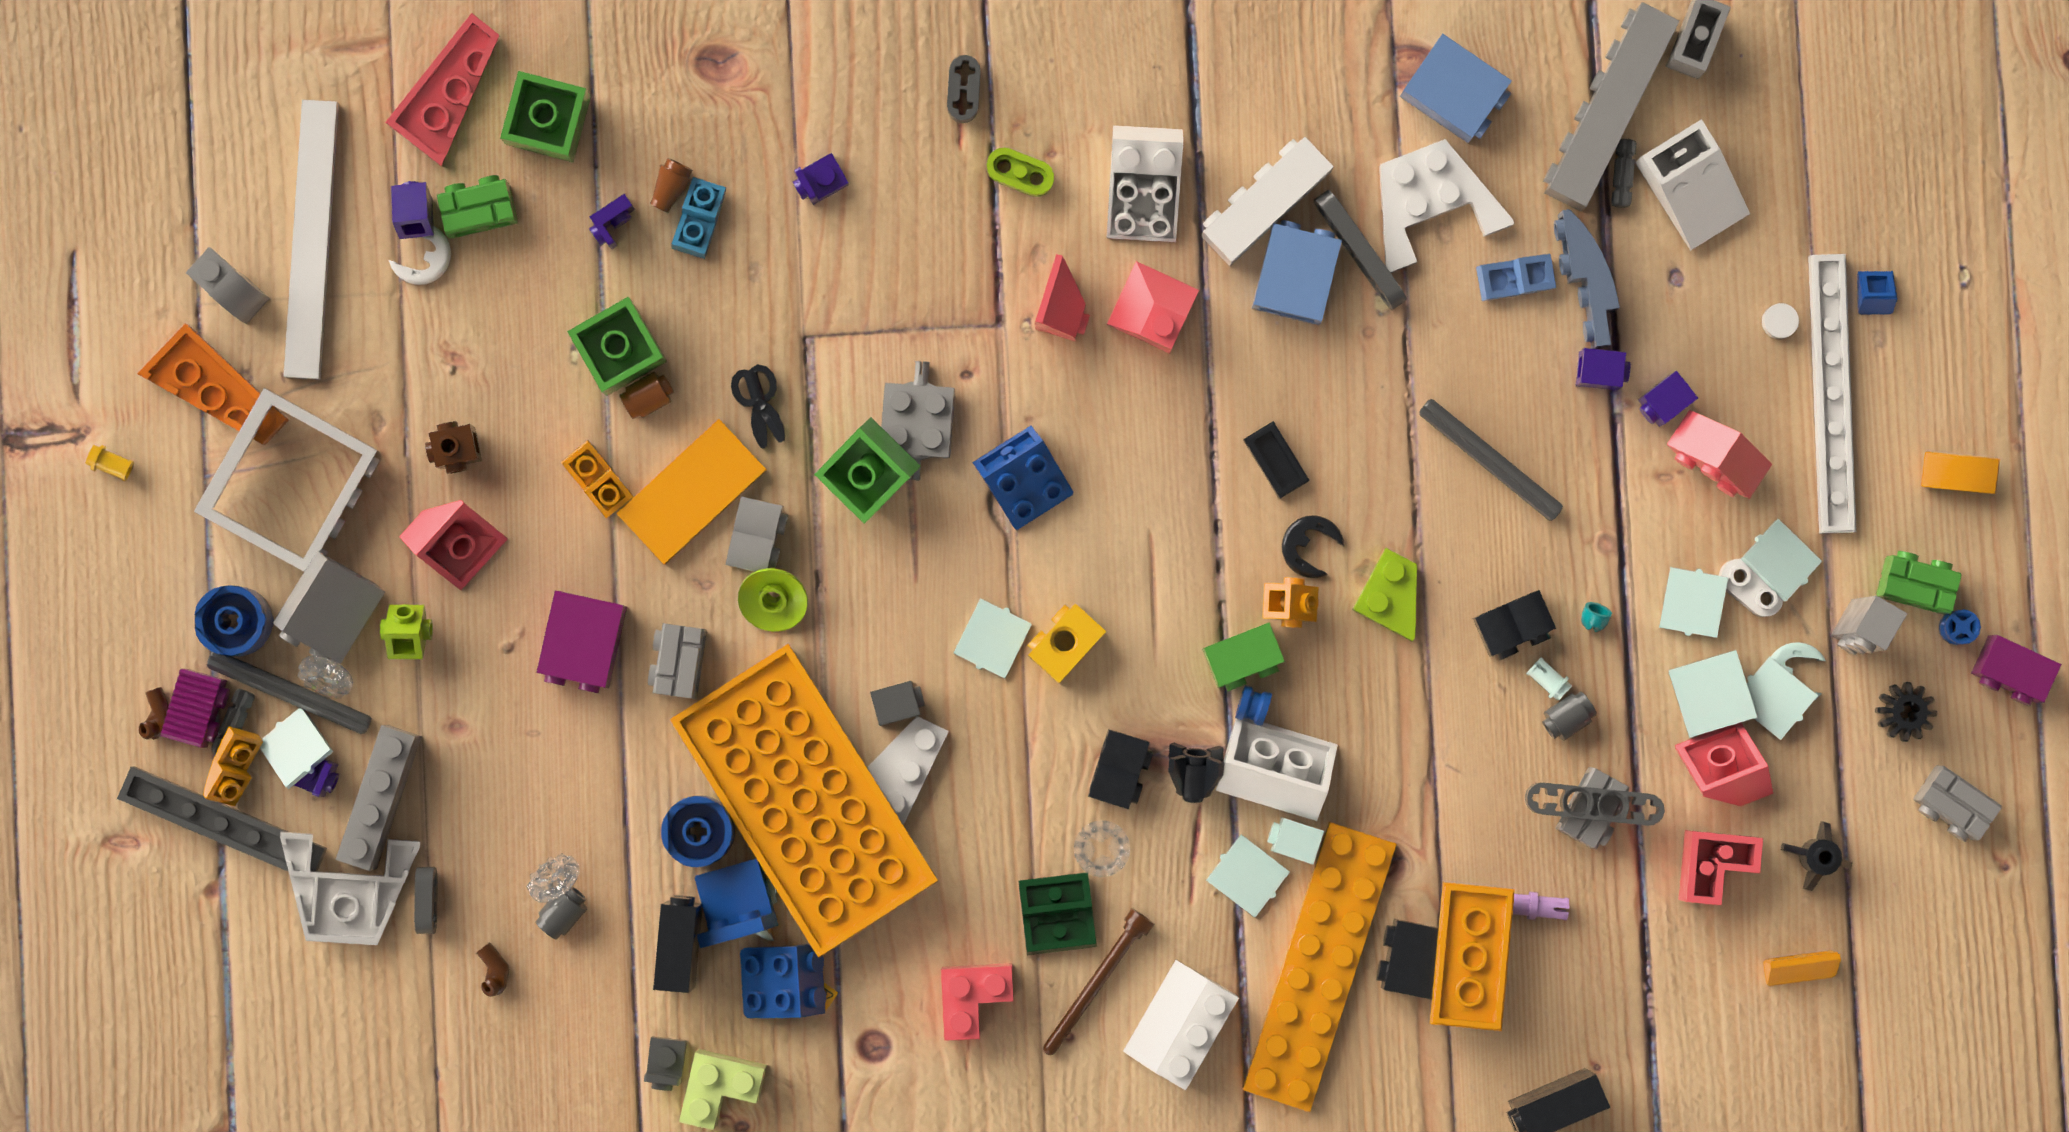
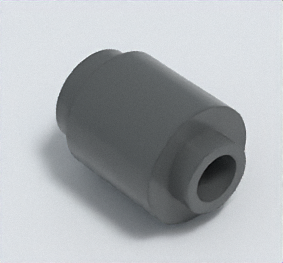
[1542,692,1597,741]
[536,886,587,940]

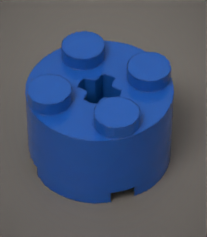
[194,585,274,657]
[661,795,735,867]

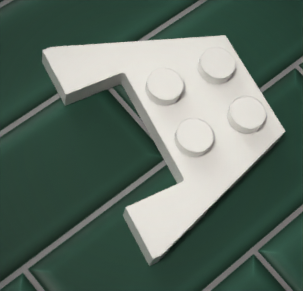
[1379,139,1514,273]
[280,832,420,945]

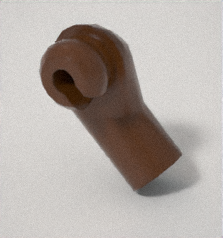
[139,687,169,740]
[476,942,509,997]

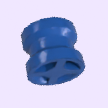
[1939,609,1981,645]
[1235,685,1272,727]

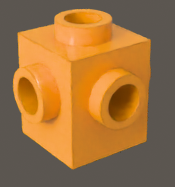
[1263,577,1319,628]

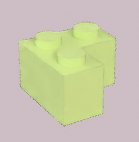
[679,1049,767,1130]

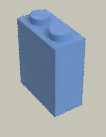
[1400,33,1512,143]
[1252,220,1342,325]

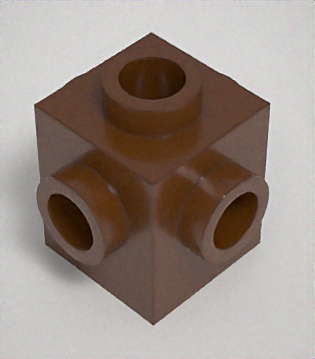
[425,421,482,474]

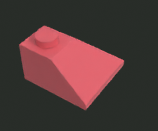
[1035,254,1090,341]
[1107,261,1199,354]
[399,500,508,590]
[1675,722,1773,806]

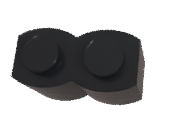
[1473,590,1556,660]
[1087,729,1154,809]

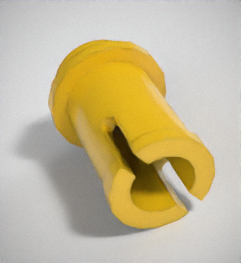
[85,445,134,481]

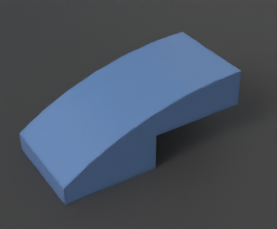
[1476,254,1556,301]

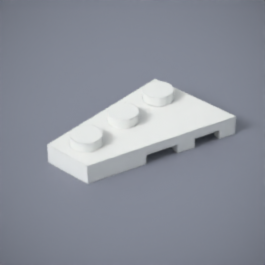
[867,716,949,825]

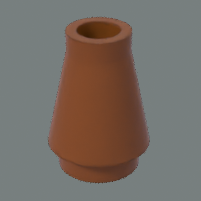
[650,158,693,213]

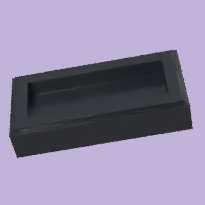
[1243,421,1310,499]

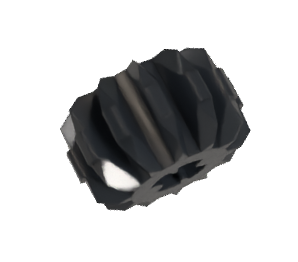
[1875,682,1938,742]

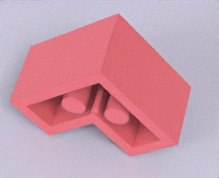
[1667,410,1772,499]
[1679,830,1763,905]
[941,963,1014,1041]

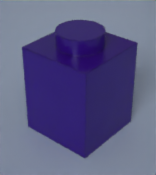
[391,181,434,239]
[1576,348,1631,390]
[1638,371,1698,427]

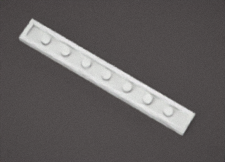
[283,100,339,380]
[1808,254,1857,534]

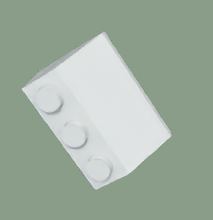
[1216,718,1338,821]
[1123,960,1239,1090]

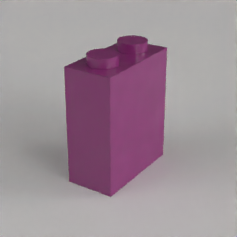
[536,590,627,693]

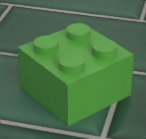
[500,71,591,162]
[567,297,667,396]
[814,417,921,524]

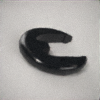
[1282,515,1344,578]

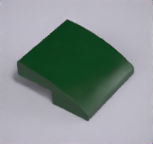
[1018,872,1097,955]

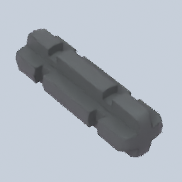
[1611,139,1636,208]
[212,689,255,753]

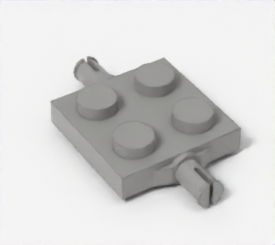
[881,361,956,481]

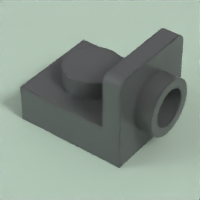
[644,1036,687,1091]

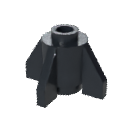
[1168,742,1224,803]
[1780,821,1853,891]

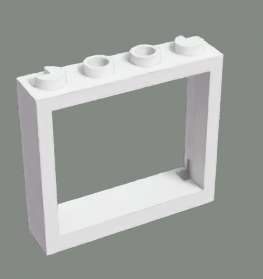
[194,388,380,572]

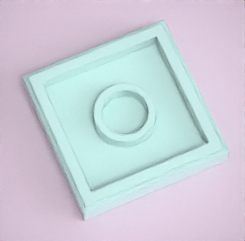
[1668,650,1757,738]

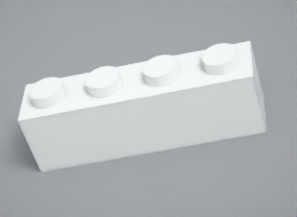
[1201,137,1333,266]

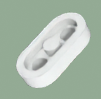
[1719,559,1783,617]

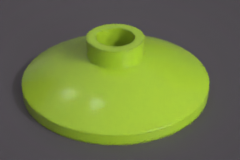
[738,568,808,632]

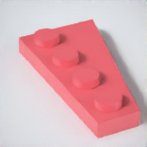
[385,13,500,167]

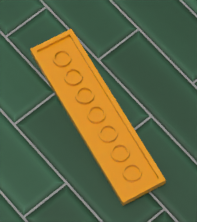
[1242,822,1397,1112]

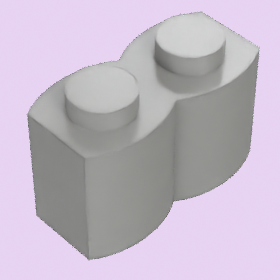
[725,496,788,572]

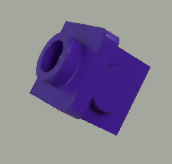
[793,153,849,205]
[589,194,635,249]
[294,759,340,797]

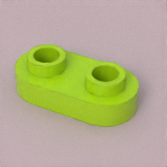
[987,148,1054,197]

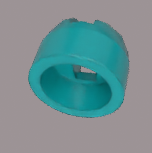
[1581,602,1612,632]

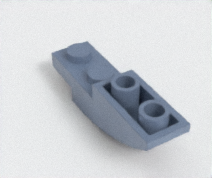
[1554,209,1620,349]

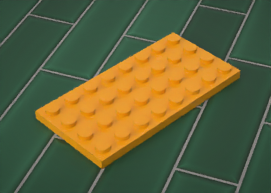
[670,644,939,958]

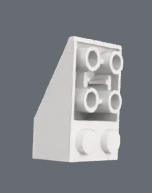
[1635,119,1750,251]
[1107,125,1183,242]

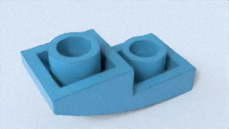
[671,177,726,259]

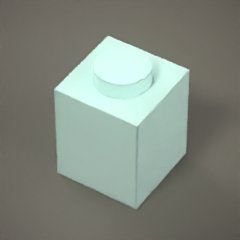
[1267,817,1324,864]

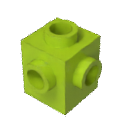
[380,604,433,659]

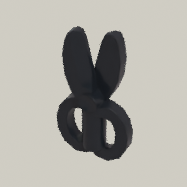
[731,364,785,449]

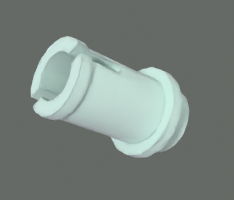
[1526,657,1572,701]

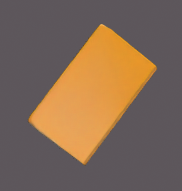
[1763,950,1841,986]

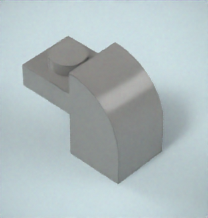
[186,247,270,324]

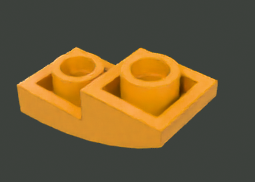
[561,440,634,519]
[1921,451,2000,494]
[203,726,263,806]

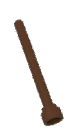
[1043,908,1155,1055]

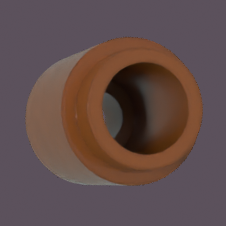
[619,371,674,419]

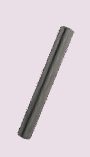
[1419,399,1563,521]
[207,652,372,734]

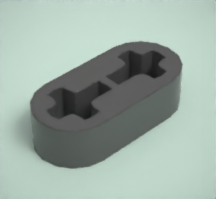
[947,55,981,123]
[414,867,438,934]

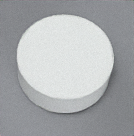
[1762,303,1799,339]

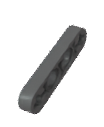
[1314,190,1407,310]
[1525,782,1665,826]

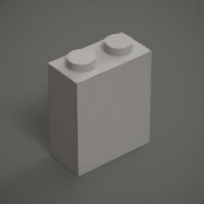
[273,551,385,664]

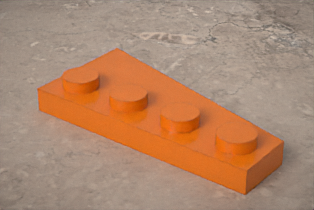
[137,323,289,445]

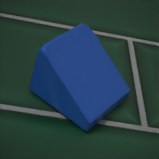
[1857,271,1898,315]

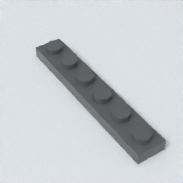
[117,766,327,872]

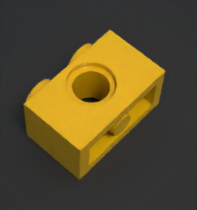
[1027,603,1106,684]

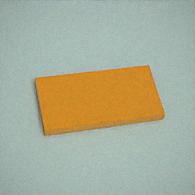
[616,419,767,565]
[1430,882,1515,1031]

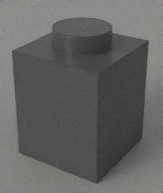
[870,681,925,726]

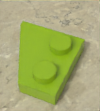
[1352,548,1417,642]

